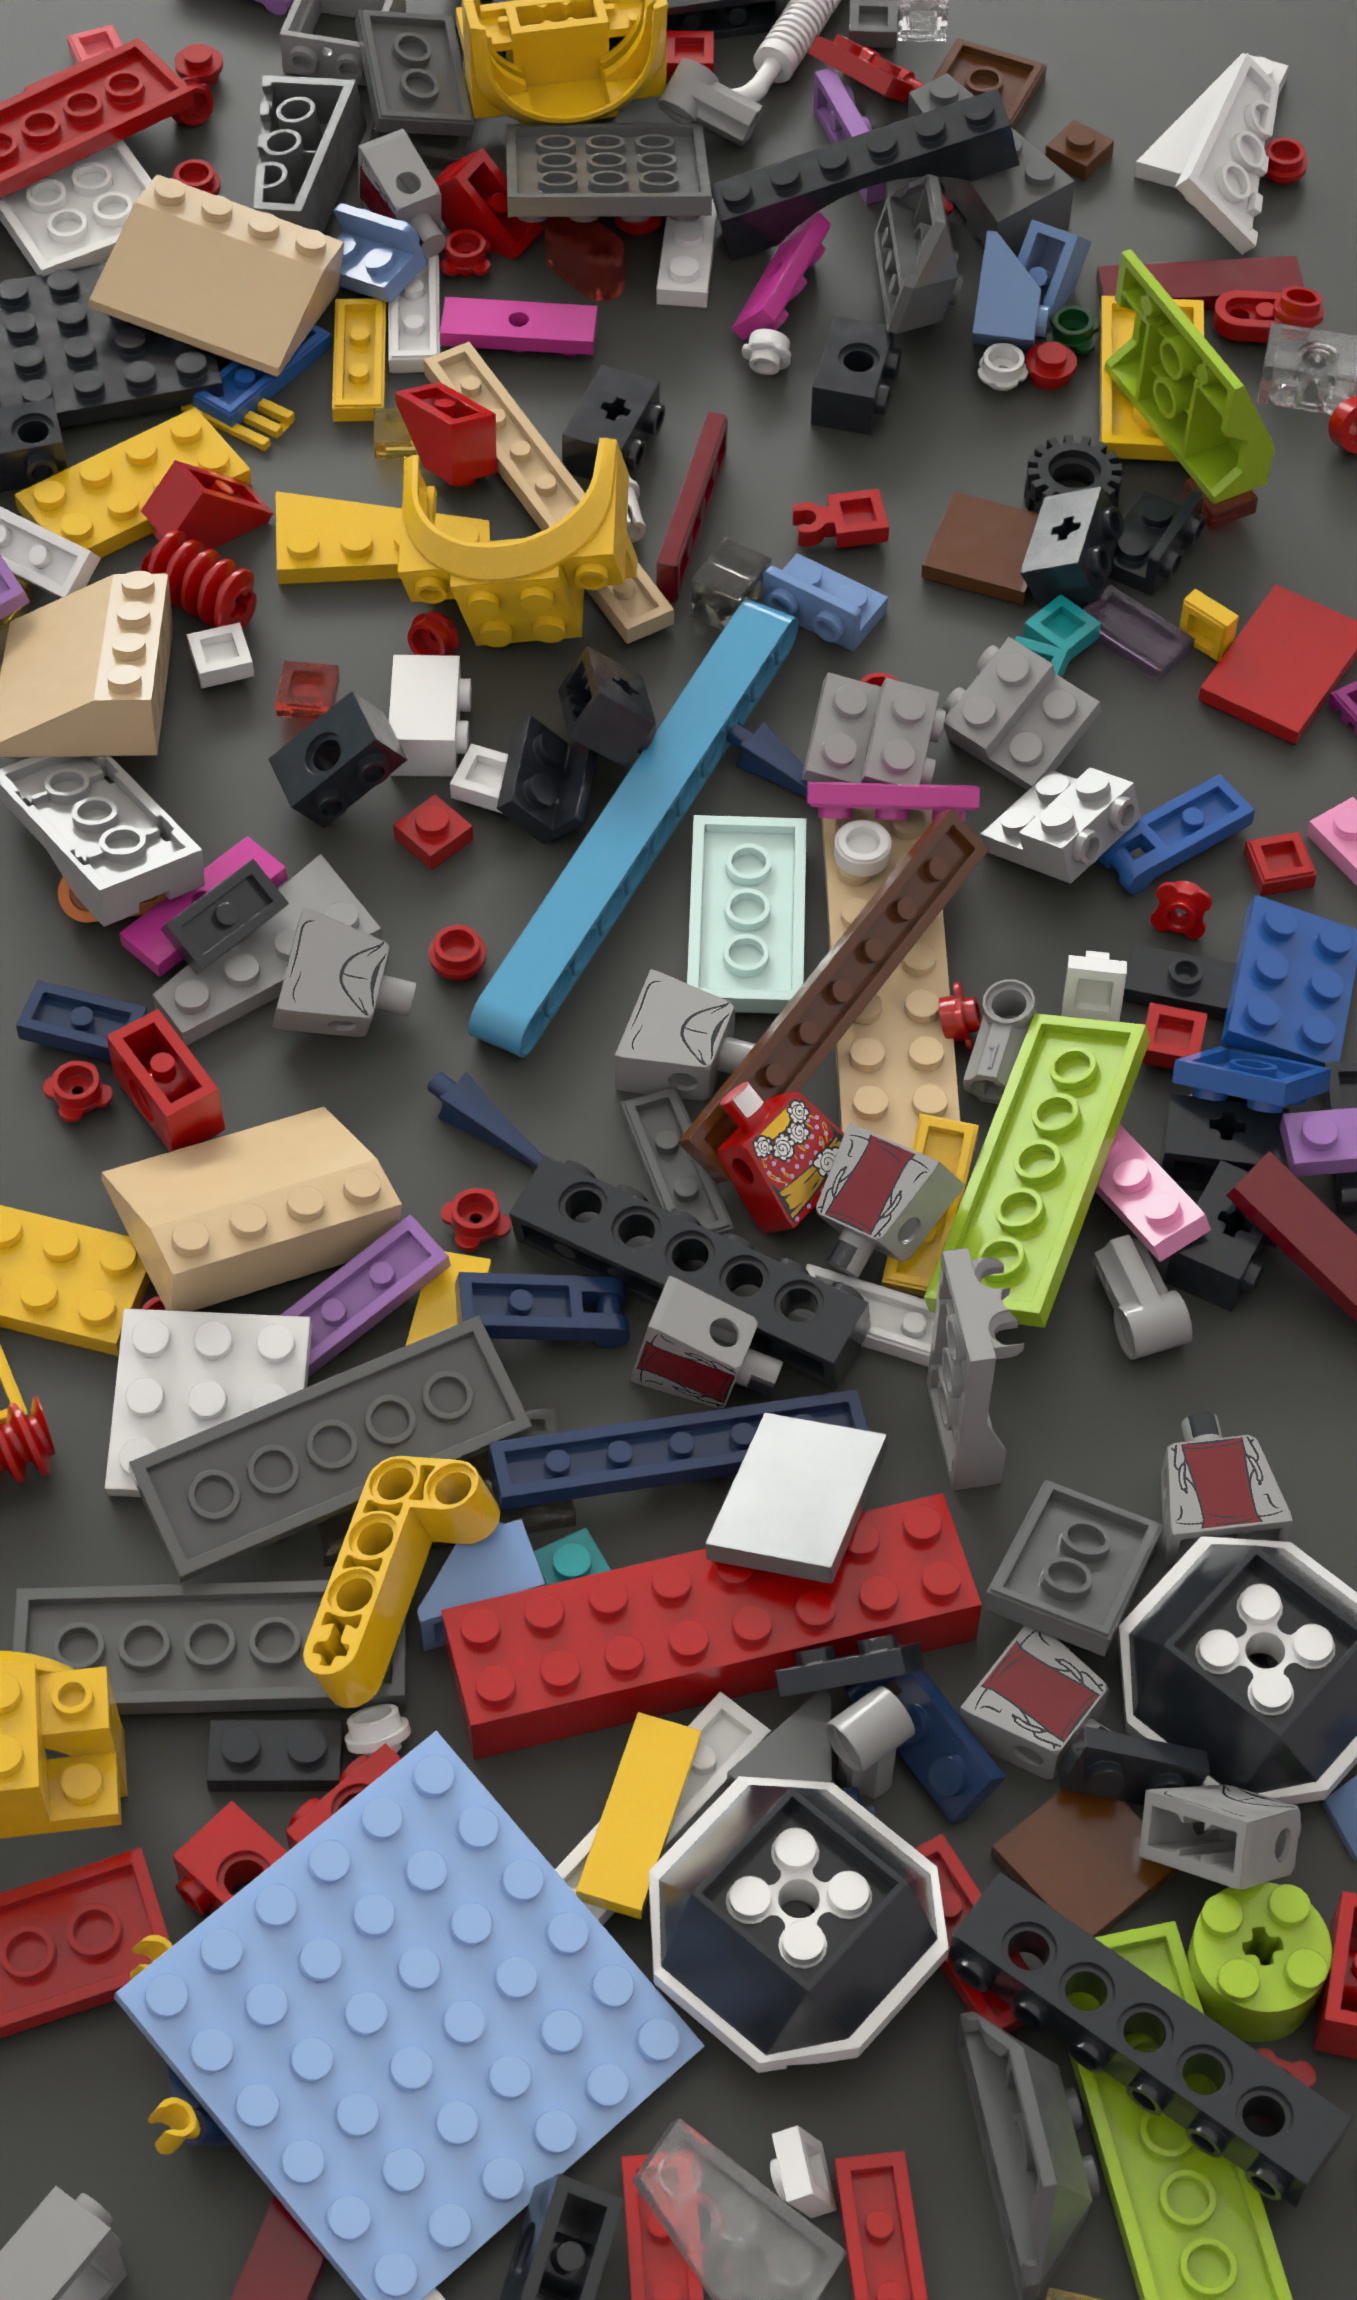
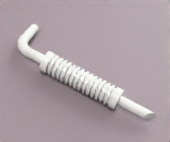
[732,0,841,103]

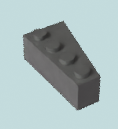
[907,73,1075,256]
[253,75,367,233]

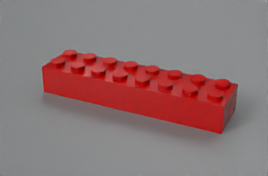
[441,1493,982,1760]

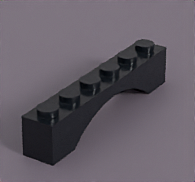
[710,88,1019,261]

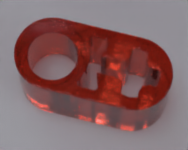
[544,217,625,301]

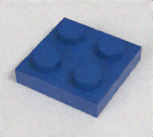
[1172,1046,1331,1113]

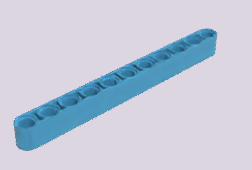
[468,599,799,1058]

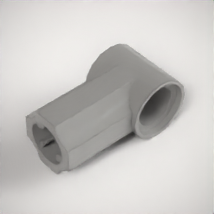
[657,59,763,147]
[963,979,1037,1105]
[1092,1235,1193,1360]
[825,1686,915,1799]

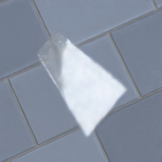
[632,2118,847,2300]

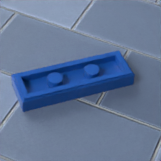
[193,325,332,427]

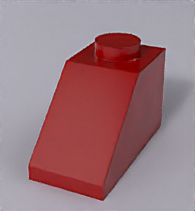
[435,148,544,260]
[395,382,497,487]
[141,460,274,550]

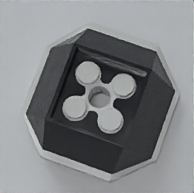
[1118,1536,1357,1804]
[649,1776,949,2073]

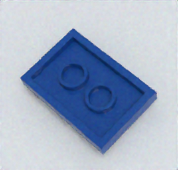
[1220,895,1357,1067]

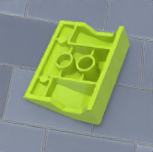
[1104,249,1275,505]

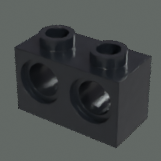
[0,398,68,492]

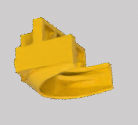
[456,0,668,124]
[398,438,638,647]
[0,1651,128,1839]

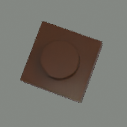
[1045,120,1114,181]

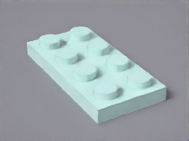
[687,815,806,1014]

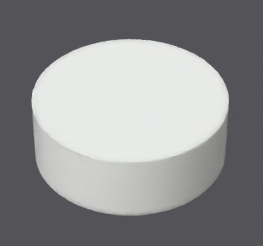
[834,820,892,877]

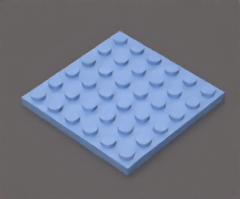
[114,1731,705,2300]

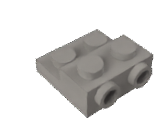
[942,637,1102,791]
[801,672,946,785]
[980,768,1141,884]

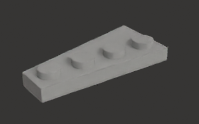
[153,854,382,1046]

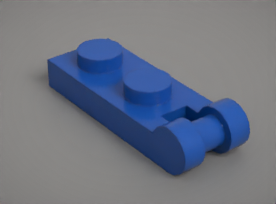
[1098,774,1255,895]

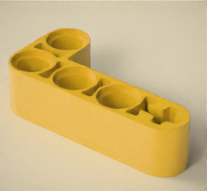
[303,1456,500,1708]

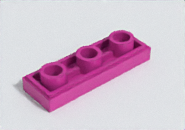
[731,212,831,341]
[440,297,598,356]
[807,782,980,821]
[119,836,288,977]

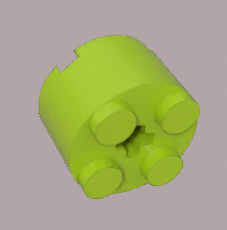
[1186,1882,1332,2043]

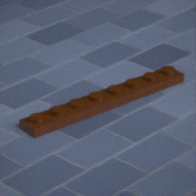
[677,808,989,1183]

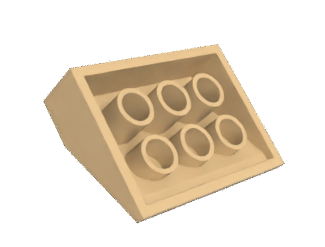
[89,174,344,377]
[0,571,174,758]
[101,1107,402,1312]

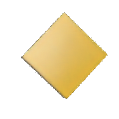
[1178,589,1239,662]

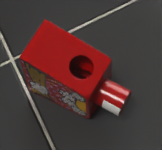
[718,1081,845,1234]

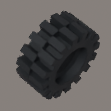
[1024,435,1122,514]

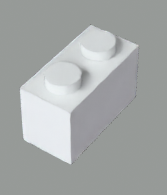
[389,655,471,776]

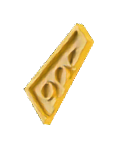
[276,491,490,584]

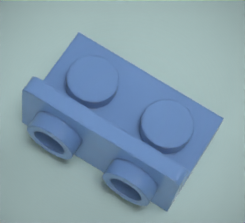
[334,203,428,303]
[762,553,888,652]

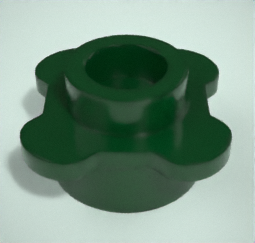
[1045,305,1100,355]

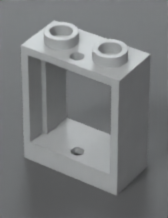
[279,0,406,86]
[0,2186,128,2300]

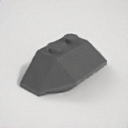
[874,174,963,334]
[956,2011,1100,2300]

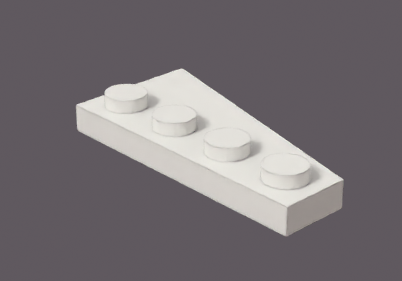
[1134,53,1289,188]
[1175,53,1279,255]

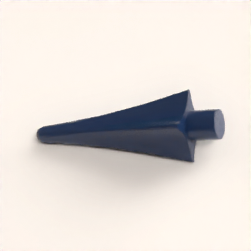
[726,722,810,798]
[427,1071,544,1170]

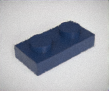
[16,980,148,1061]

